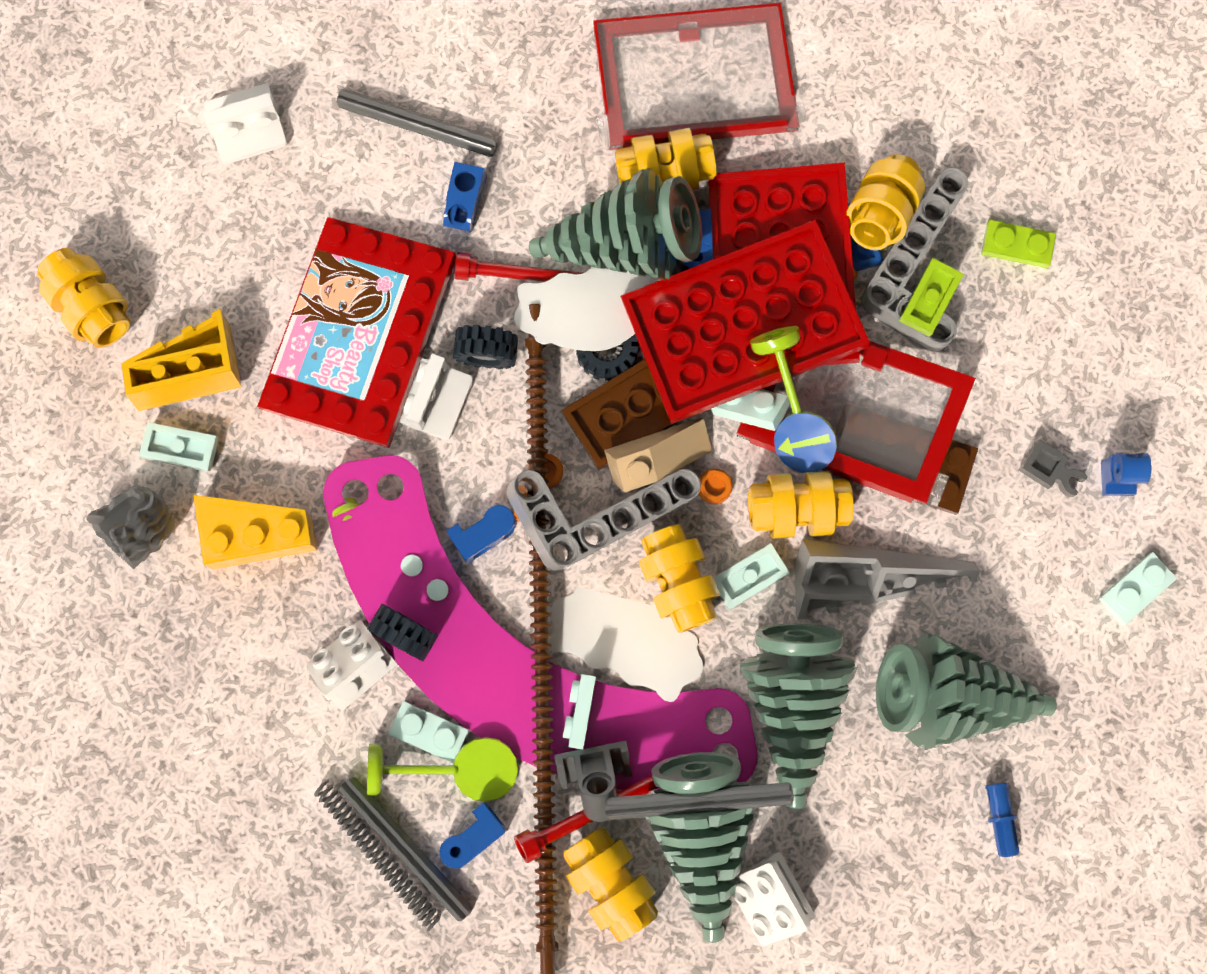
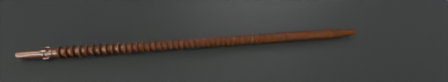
[525,304,559,974]

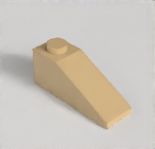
[604,418,712,492]

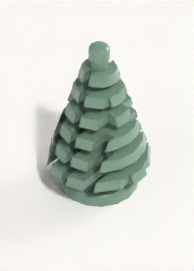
[529,168,702,280]
[740,623,858,809]
[876,633,1057,750]
[646,752,755,943]

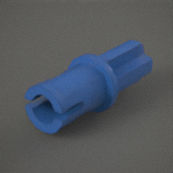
[985,782,1020,857]

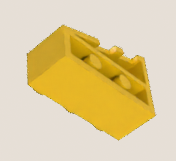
[121,308,242,411]
[193,495,317,570]

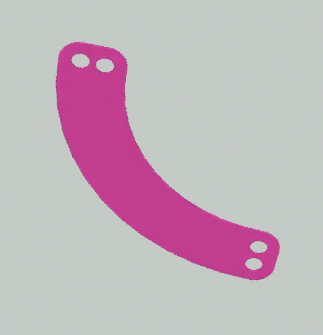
[323,455,757,792]

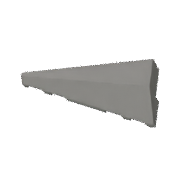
[795,539,980,619]

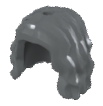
[86,485,174,569]

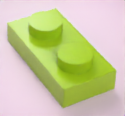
[981,219,1056,269]
[899,258,964,337]

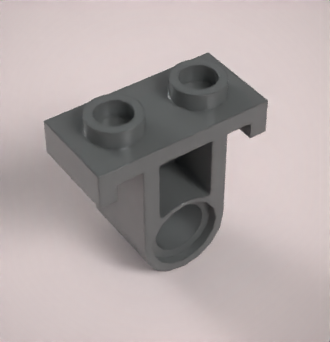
[554,741,632,822]

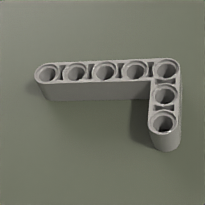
[861,167,968,352]
[507,469,701,571]

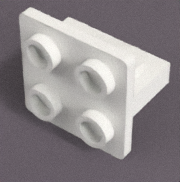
[203,83,287,165]
[399,353,473,441]
[306,620,398,711]
[733,851,816,946]

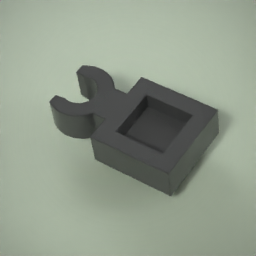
[1018,439,1088,497]

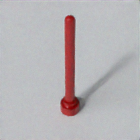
[455,252,584,282]
[514,775,658,863]

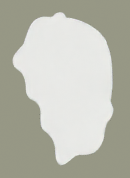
[514,267,660,351]
[549,587,703,702]

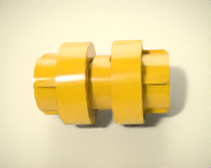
[615,128,716,191]
[847,154,925,250]
[37,248,130,348]
[748,471,853,539]
[638,524,721,633]
[563,827,658,941]

